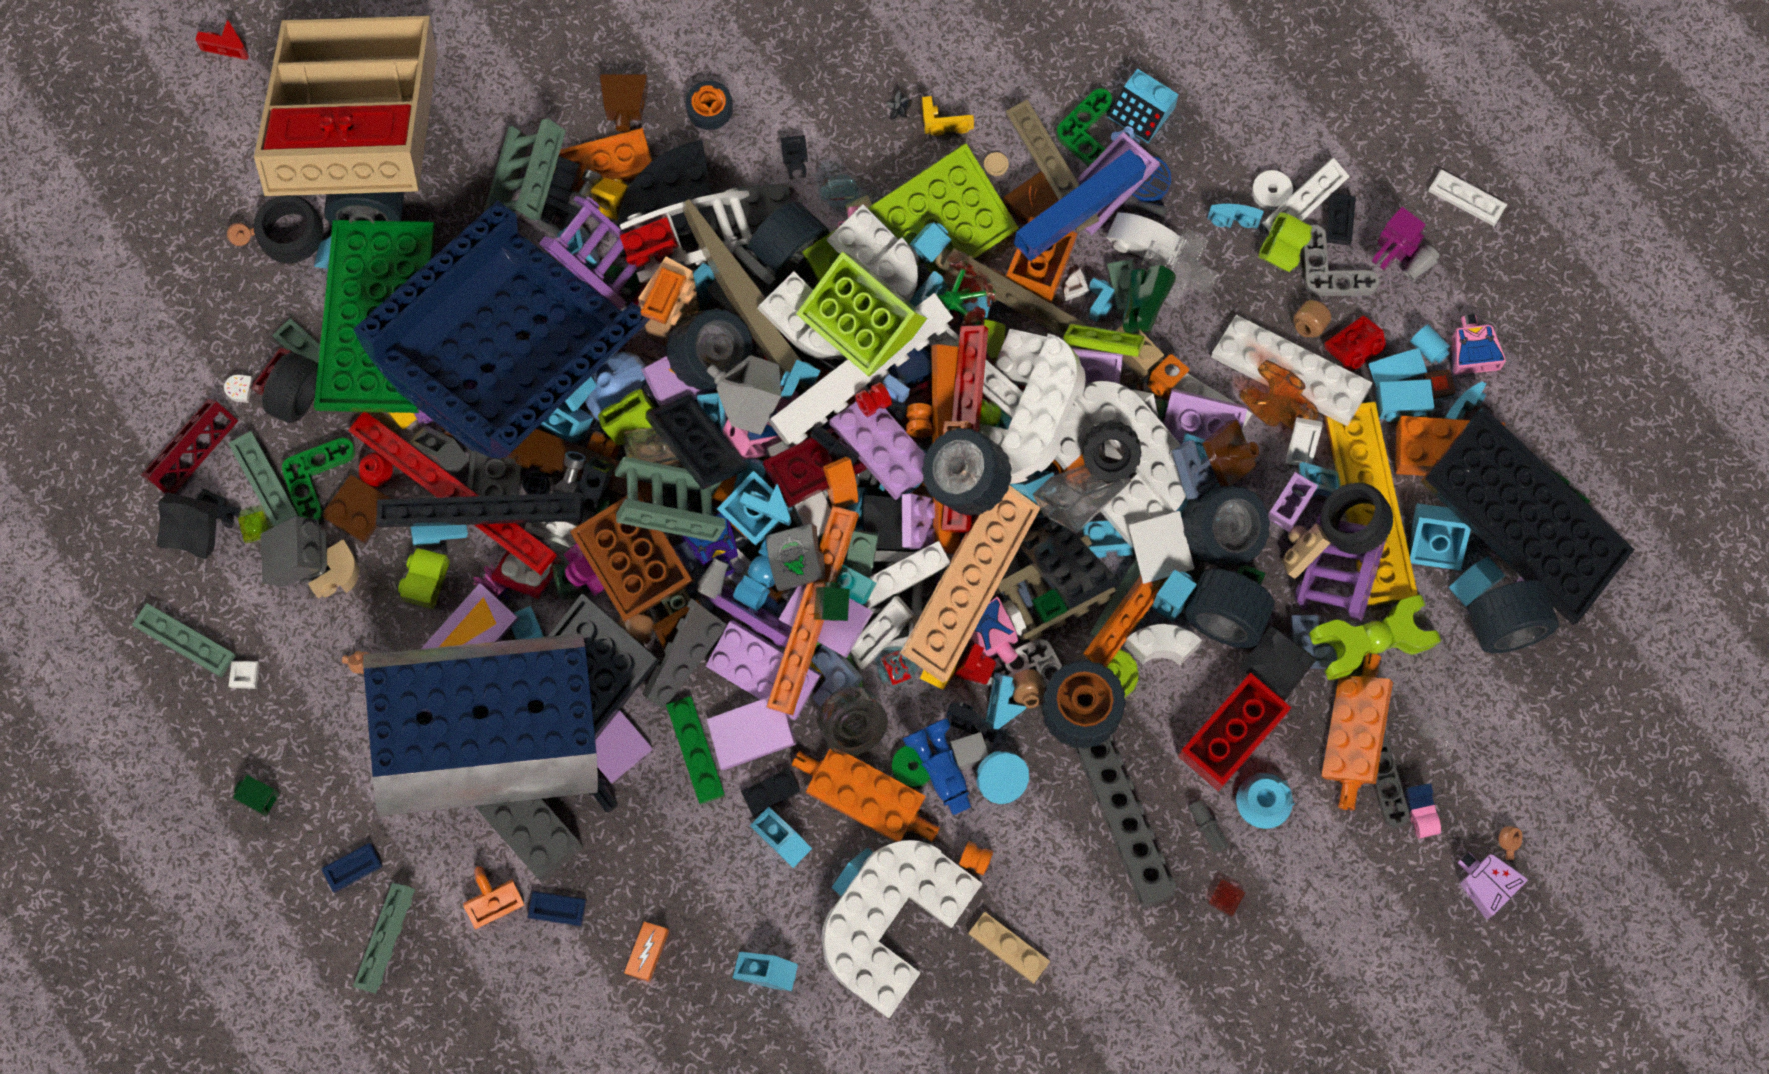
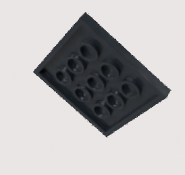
[548,593,660,741]

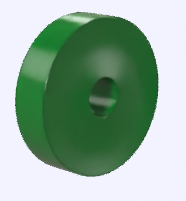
[892,746,930,788]

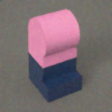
[1403,783,1441,839]

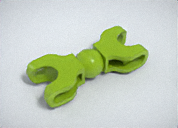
[1308,595,1442,680]

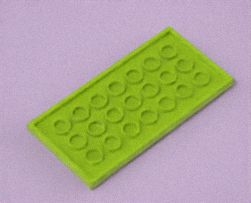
[802,143,1019,282]

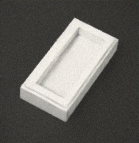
[1286,417,1322,466]

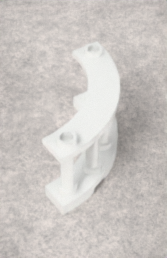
[620,188,753,283]

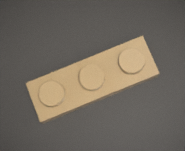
[968,912,1050,984]

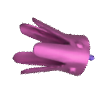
[473,564,509,600]

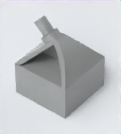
[707,355,781,435]

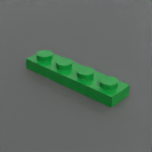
[666,696,725,805]

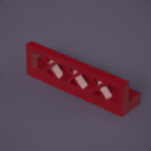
[141,398,238,494]

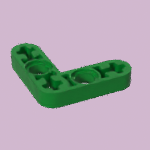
[1056,88,1112,167]
[282,438,356,524]

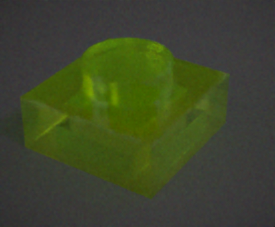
[238,510,269,544]

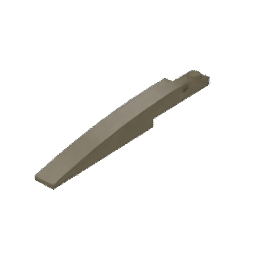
[683,199,835,419]

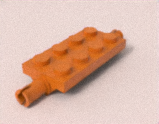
[1321,653,1393,811]
[792,745,940,842]

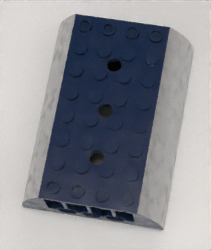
[363,633,598,816]

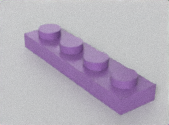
[702,584,792,648]

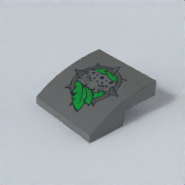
[766,523,826,591]

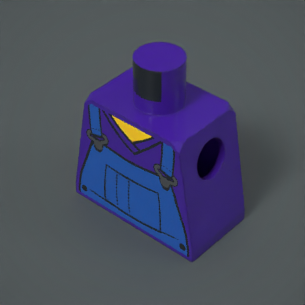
[682,513,738,577]

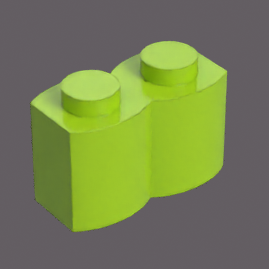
[1258,212,1312,272]
[598,389,656,445]
[398,548,450,609]

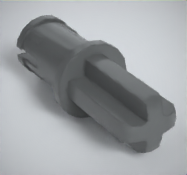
[1188,799,1228,853]

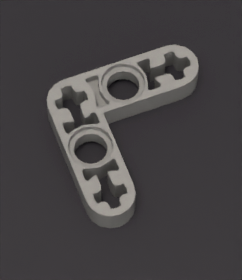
[1302,225,1380,296]

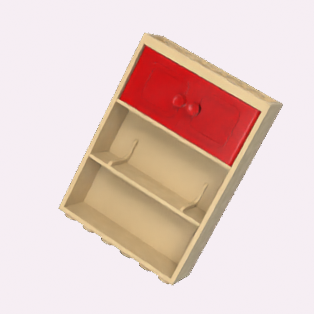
[254,16,437,196]

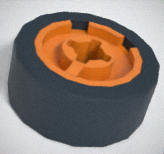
[686,81,733,130]

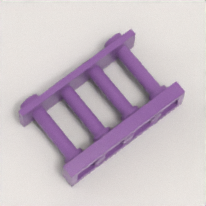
[539,196,638,310]
[1295,514,1386,623]

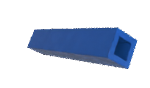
[1014,149,1146,262]

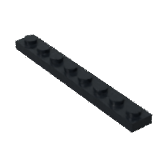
[376,493,584,528]

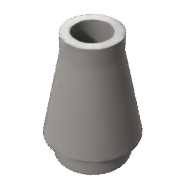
[1403,243,1440,281]
[696,558,729,599]

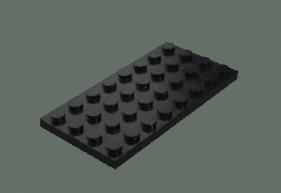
[1420,407,1635,625]

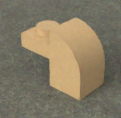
[308,540,359,598]

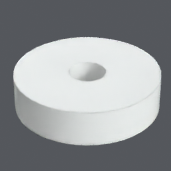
[1252,170,1293,210]

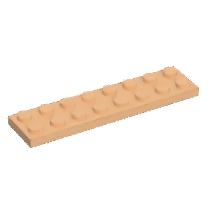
[900,485,1040,682]

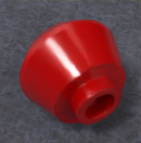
[358,452,393,487]

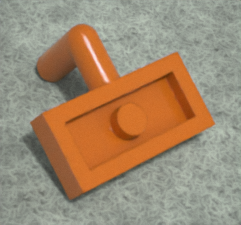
[463,866,525,929]

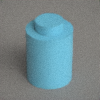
[1410,324,1450,364]

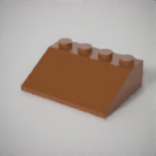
[570,490,696,622]

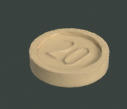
[984,152,1009,176]

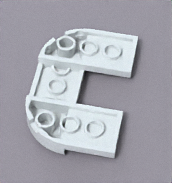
[757,204,918,360]
[975,329,1085,484]
[1055,381,1186,548]
[821,840,982,1018]

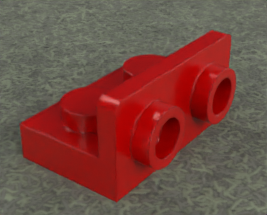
[620,217,679,267]
[1324,315,1386,372]

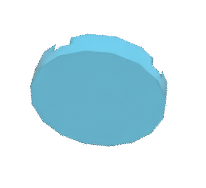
[976,751,1029,804]

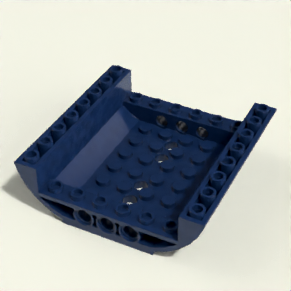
[353,200,651,459]

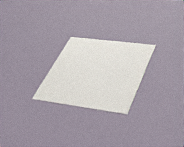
[1128,511,1194,584]

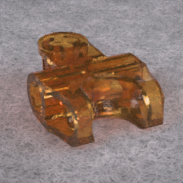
[1239,360,1318,431]

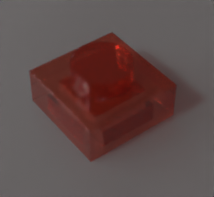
[1208,879,1246,917]

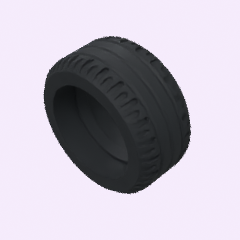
[254,195,324,264]
[262,352,318,423]
[1320,482,1393,555]

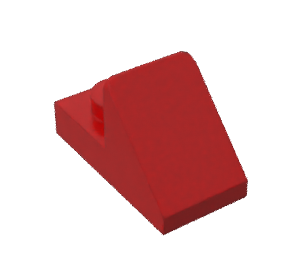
[195,20,249,60]
[954,643,996,684]

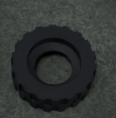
[1082,420,1141,482]

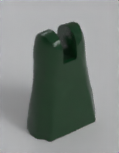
[1122,265,1176,334]

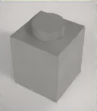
[950,732,992,771]

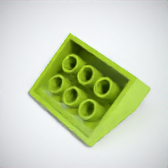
[796,251,928,377]

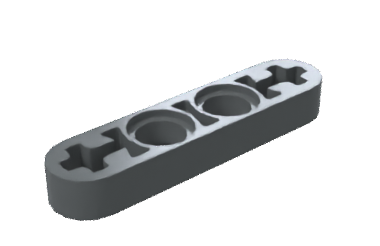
[1373,733,1409,829]

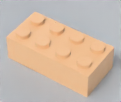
[638,257,700,347]

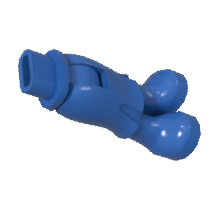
[902,717,972,815]

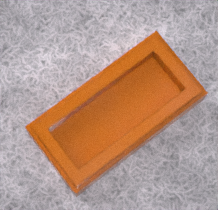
[641,267,687,325]

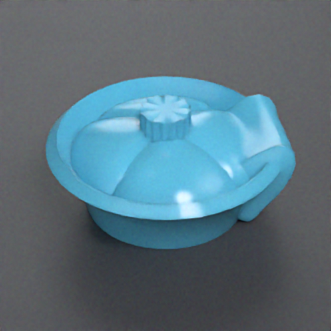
[1236,773,1295,829]

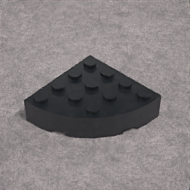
[617,140,718,257]

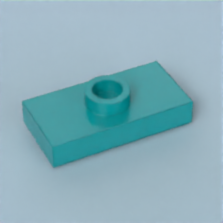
[837,565,877,606]

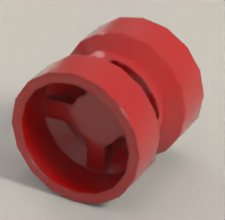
[856,382,892,417]

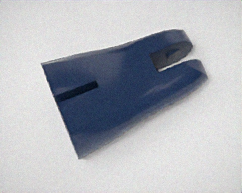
[888,347,932,389]

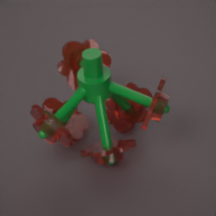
[936,261,996,327]

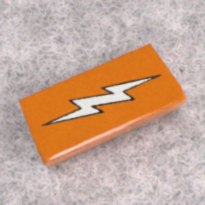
[624,922,669,983]

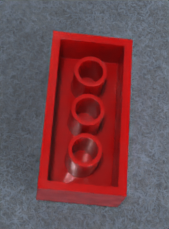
[1178,673,1292,792]

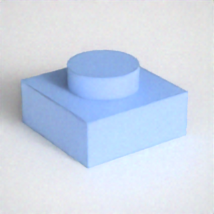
[882,374,910,404]

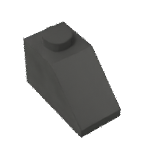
[408,425,469,476]

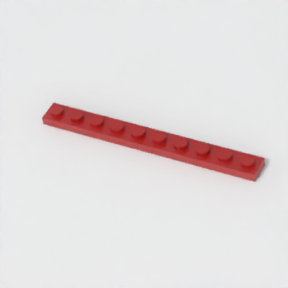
[348,412,557,576]

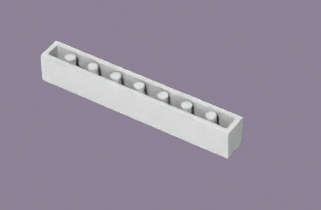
[768,293,953,446]

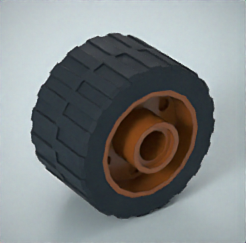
[1042,660,1126,749]

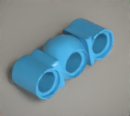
[733,533,775,611]

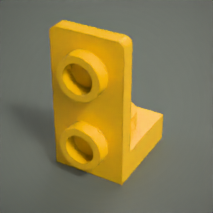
[922,96,974,136]

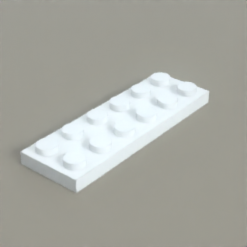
[1211,315,1372,426]

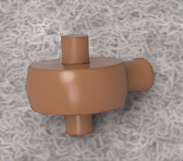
[227,223,255,246]
[342,651,369,674]
[1499,826,1523,860]

